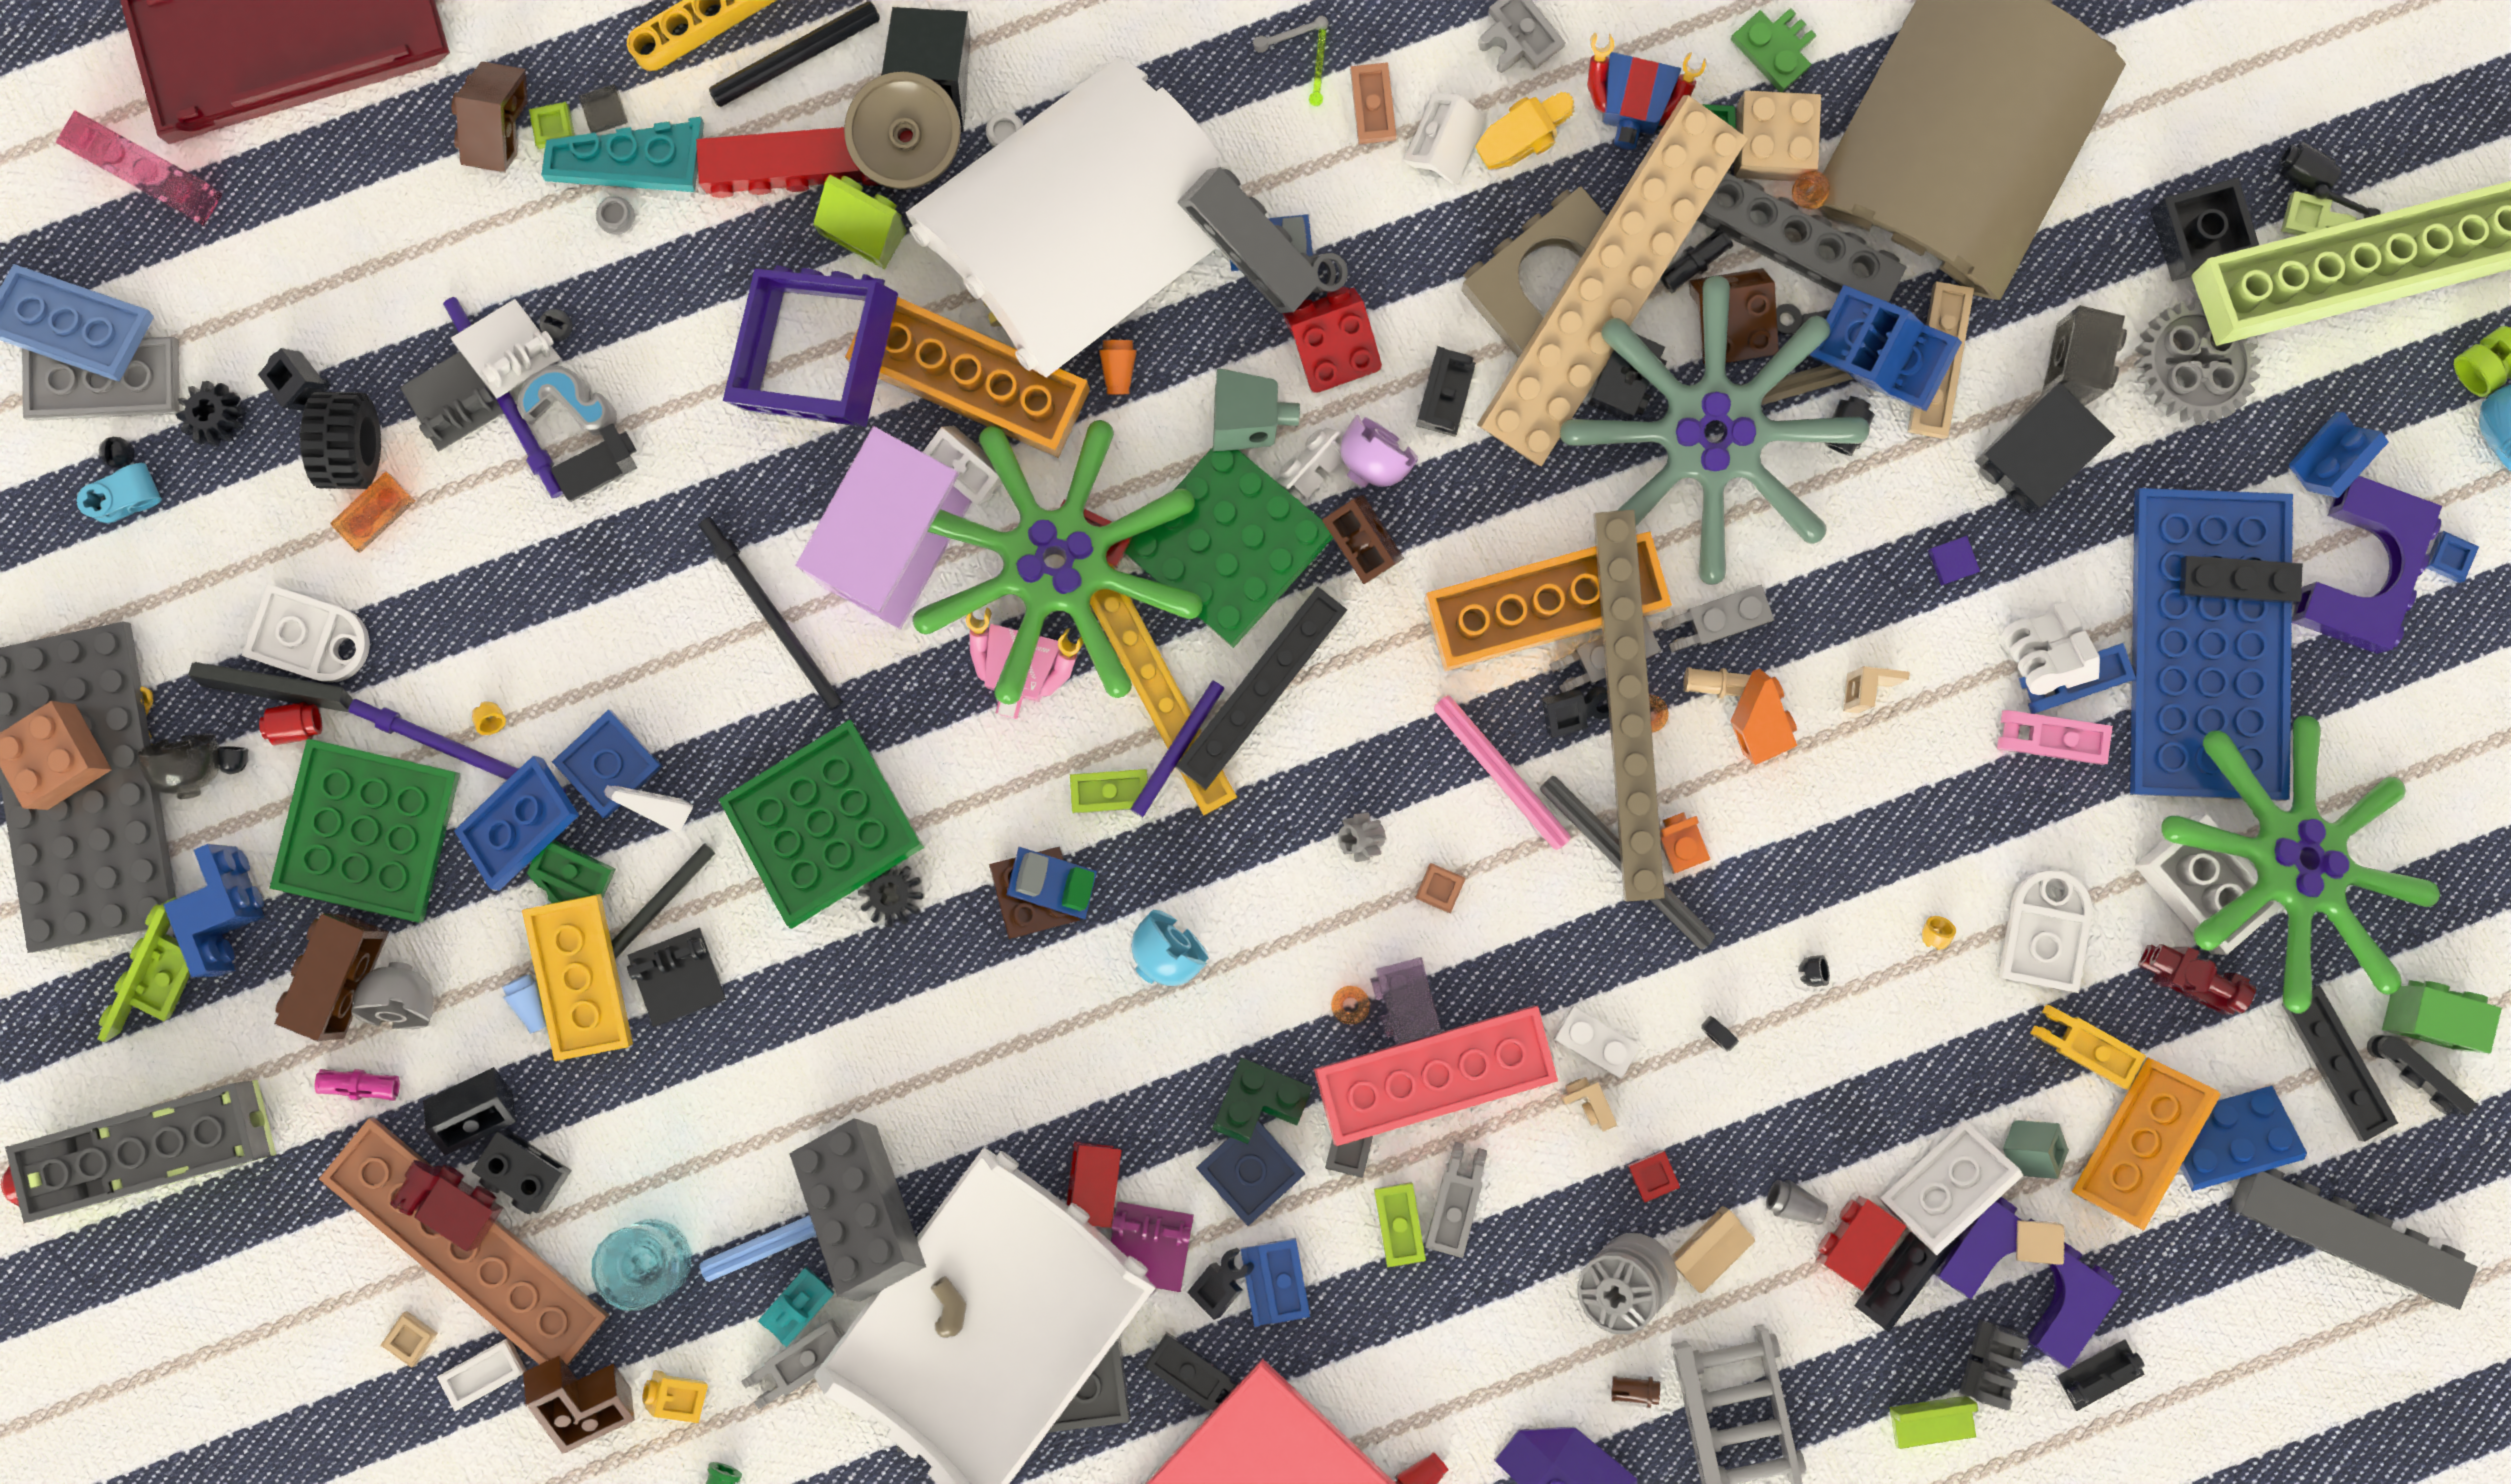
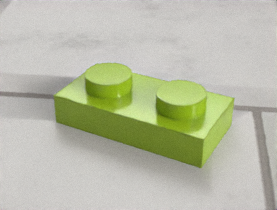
[1070,769,1150,814]
[1374,1182,1426,1268]

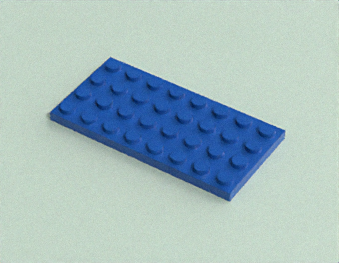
[2130,488,2293,801]

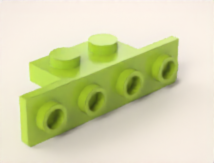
[97,897,190,1043]

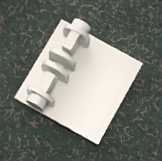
[451,299,561,399]

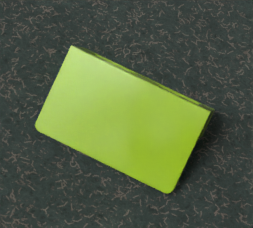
[1889,1396,1979,1449]

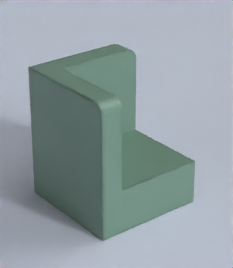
[2003,1120,2069,1179]

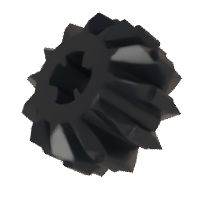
[175,381,247,447]
[858,864,925,927]

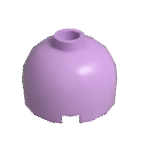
[1340,415,1418,488]

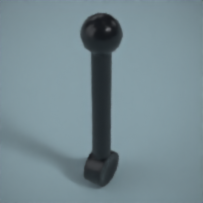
[2314,184,2381,218]

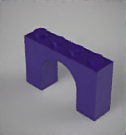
[2292,476,2442,654]
[1933,1197,2122,1369]

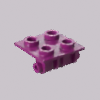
[1110,1201,1194,1292]

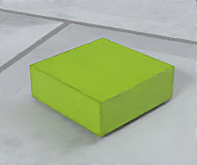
[529,102,575,149]

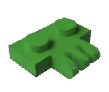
[1730,8,1817,92]

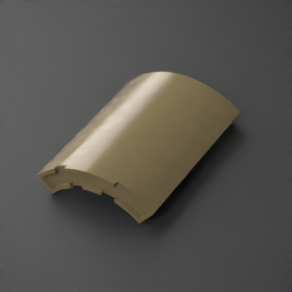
[1809,0,2126,300]

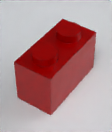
[1816,1196,1907,1291]

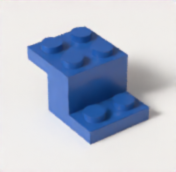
[1810,285,1962,412]
[163,844,265,977]

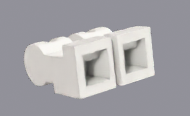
[2002,600,2100,695]

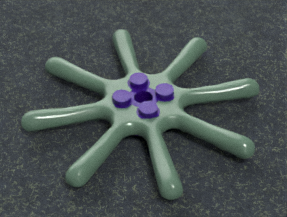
[1560,275,1870,585]

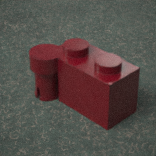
[390,1160,504,1252]

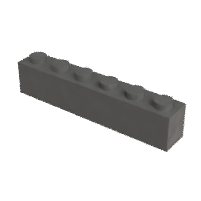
[2228,1168,2478,1310]

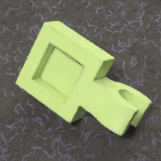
[2281,191,2357,235]

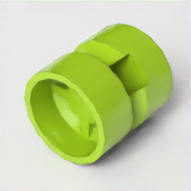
[2454,326,2511,397]

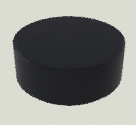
[1701,1016,1739,1052]

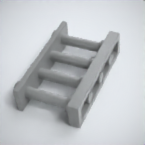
[1671,1325,1807,1484]

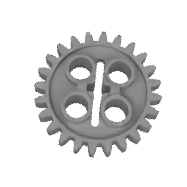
[2134,300,2261,425]

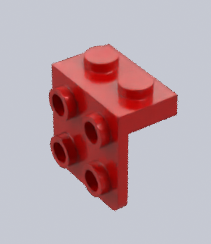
[1283,287,1382,393]

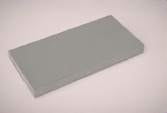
[22,337,180,421]

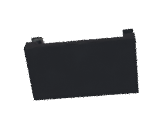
[1416,346,1476,437]

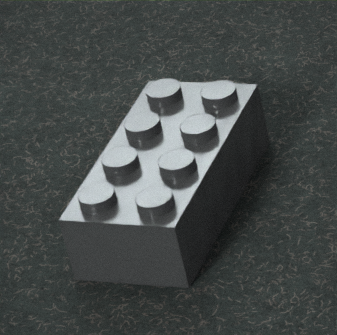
[789,1118,926,1302]

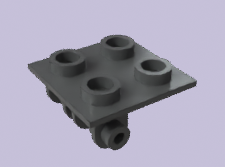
[400,352,504,452]

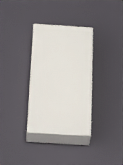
[437,1338,527,1411]

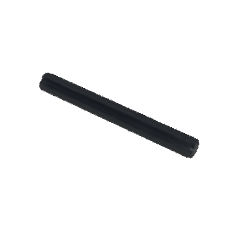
[709,1,880,107]

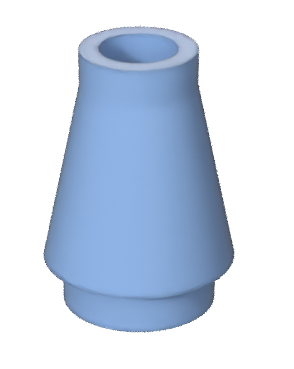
[502,973,547,1034]

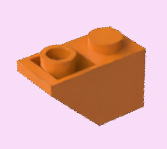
[1730,668,1797,765]

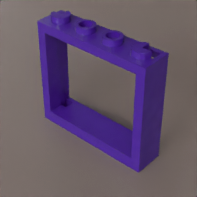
[722,265,898,427]

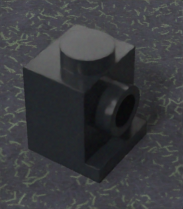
[257,348,331,411]

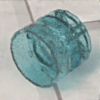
[592,1219,691,1311]

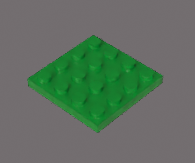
[1124,447,1333,648]
[718,719,925,929]
[269,739,460,923]

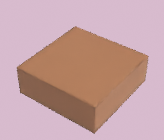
[1415,863,1466,914]

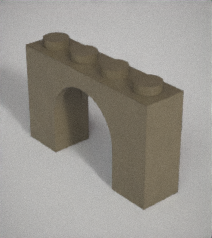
[1461,186,1607,358]

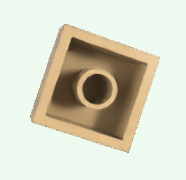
[1734,91,1821,182]

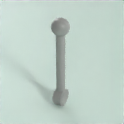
[1253,16,1329,52]

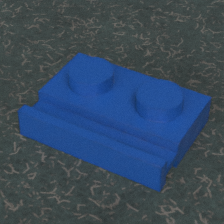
[1240,1238,1310,1327]

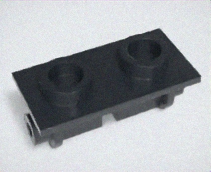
[2057,1339,2145,1412]

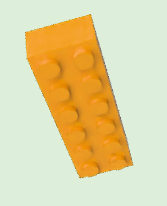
[845,297,1090,458]
[1424,531,1672,672]

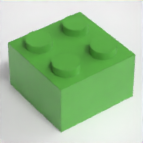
[2382,980,2502,1054]

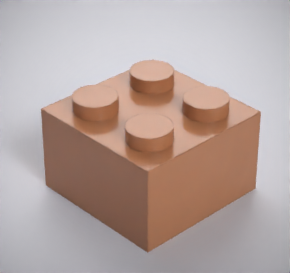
[0,701,112,810]

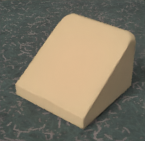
[2016,1220,2064,1265]

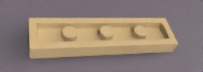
[1907,281,1974,439]

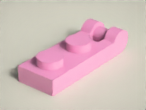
[1997,710,2112,765]

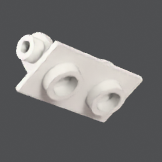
[1276,427,1342,501]

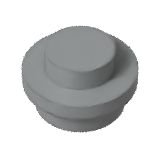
[596,196,635,235]

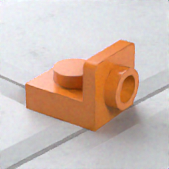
[1660,812,1711,874]

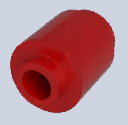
[259,702,322,746]

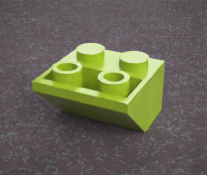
[813,174,907,270]

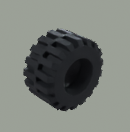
[300,392,381,489]

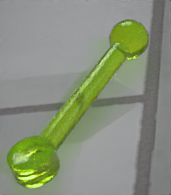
[1309,29,1327,107]

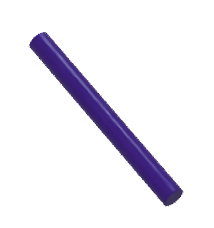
[1130,680,1225,818]

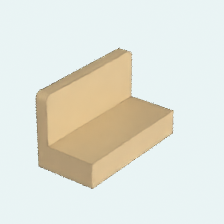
[1843,666,1910,713]
[1671,1206,1755,1293]

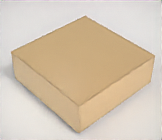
[380,1311,438,1368]

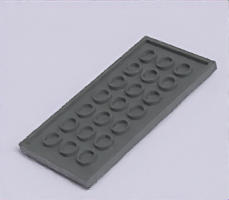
[0,621,176,953]

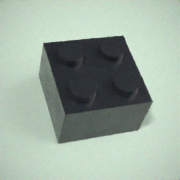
[2150,178,2259,282]

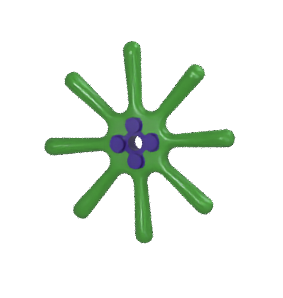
[912,420,1203,705]
[2161,715,2440,1013]

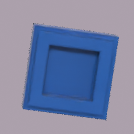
[2426,531,2479,583]

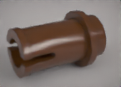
[1611,1376,1660,1408]

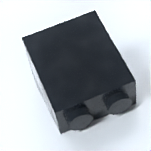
[881,7,971,132]
[1975,382,2116,514]

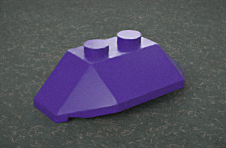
[1494,1427,1637,1484]

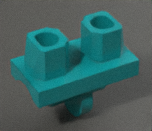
[758,1267,835,1347]

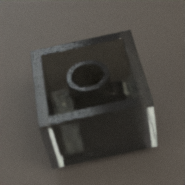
[2041,305,2127,406]

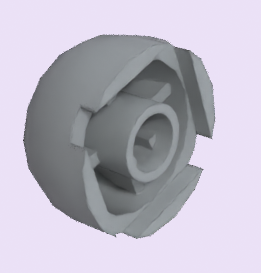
[351,962,434,1029]

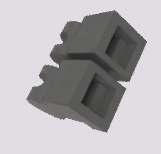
[1959,1319,2030,1411]

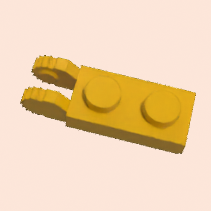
[2030,1004,2146,1090]

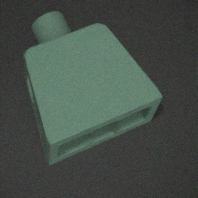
[1213,369,1300,451]

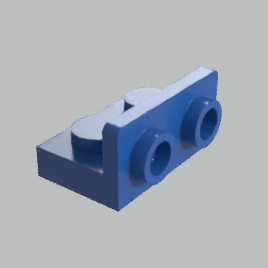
[2289,411,2389,498]

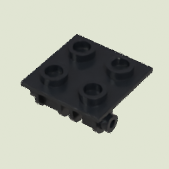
[627,927,726,1027]

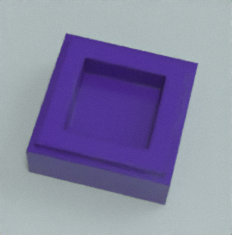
[1928,536,1980,586]

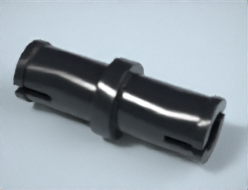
[1660,227,1734,293]

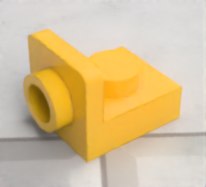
[642,1370,708,1423]

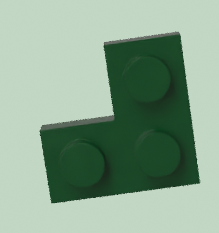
[1212,1057,1312,1144]

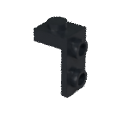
[551,423,637,502]

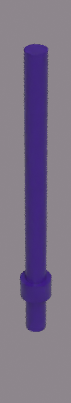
[443,297,563,499]
[349,698,566,794]

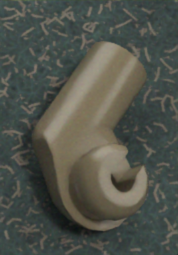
[931,1276,966,1338]

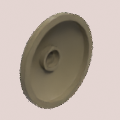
[844,72,961,189]

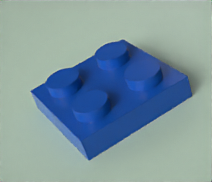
[552,709,663,819]

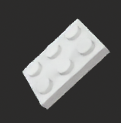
[1880,1120,2023,1255]

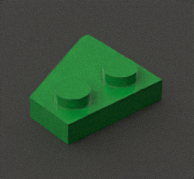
[527,840,616,903]

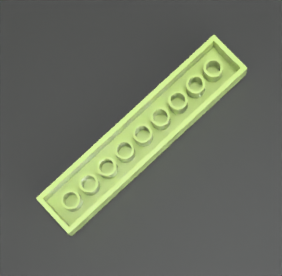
[2191,181,2511,346]

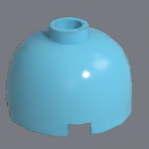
[1131,909,1208,986]

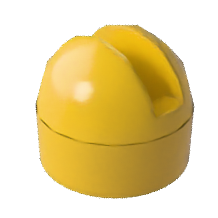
[472,701,506,735]
[1921,916,1956,950]

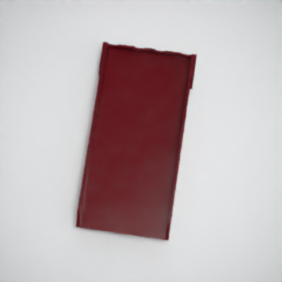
[120,0,450,144]

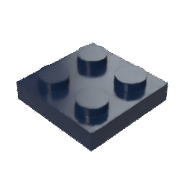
[1196,1120,1306,1226]

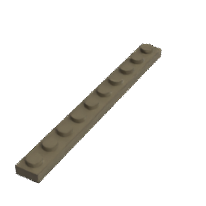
[1593,510,1665,902]

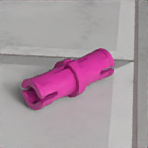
[315,1069,400,1101]

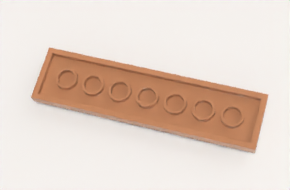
[319,1117,610,1366]

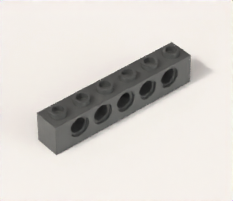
[1696,170,1907,302]

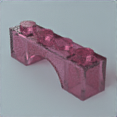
[55,110,223,227]

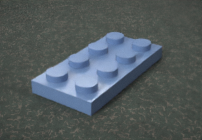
[0,264,154,382]

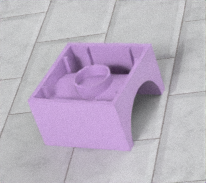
[795,426,972,630]

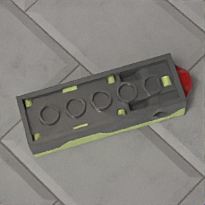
[1,1080,276,1224]

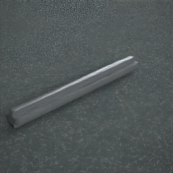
[1540,776,1715,949]

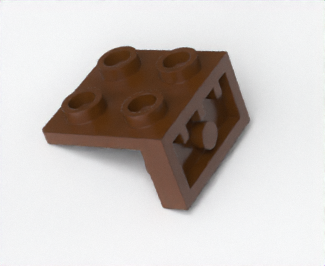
[1689,268,1779,365]

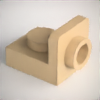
[1560,1077,1618,1132]

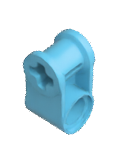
[77,463,162,524]

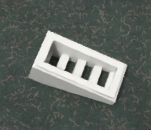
[604,785,693,832]

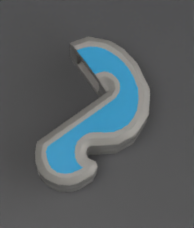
[517,366,617,435]

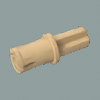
[1683,667,1751,699]

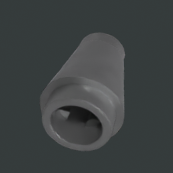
[1766,1180,1828,1225]

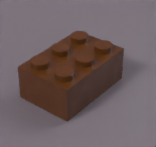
[274,914,389,1042]

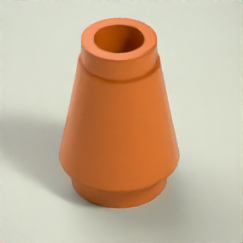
[1099,340,1137,395]

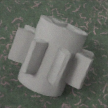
[1338,812,1386,862]

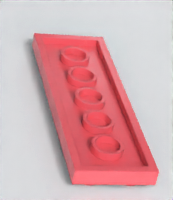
[1314,1005,1558,1146]

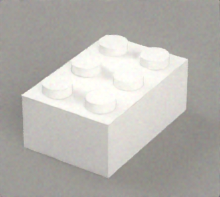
[2135,814,2283,955]

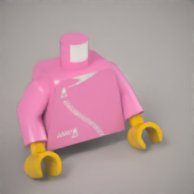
[966,608,1084,719]

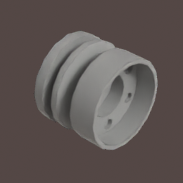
[1577,1233,1678,1335]

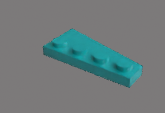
[541,116,704,192]

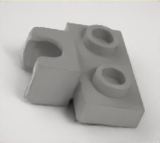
[1478,0,1566,73]

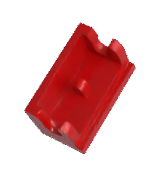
[1066,1141,1121,1228]

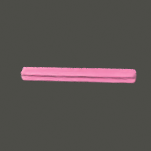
[1434,695,1571,850]

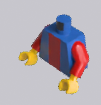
[1587,32,1707,149]

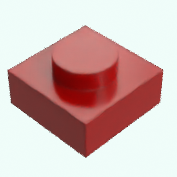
[1627,1150,1680,1203]

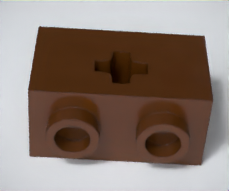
[1322,495,1404,585]

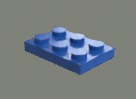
[454,755,579,891]
[2180,1085,2307,1191]

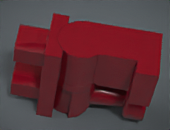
[2138,944,2256,1015]

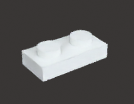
[1553,1006,1641,1079]

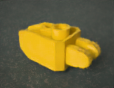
[1475,91,1575,170]

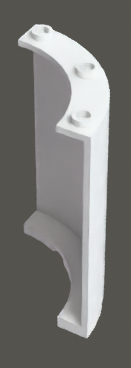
[905,57,1243,377]
[813,1148,1155,1484]

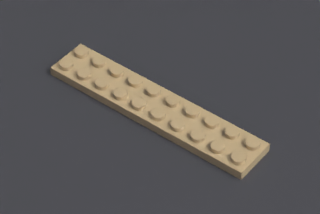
[1477,95,1748,467]

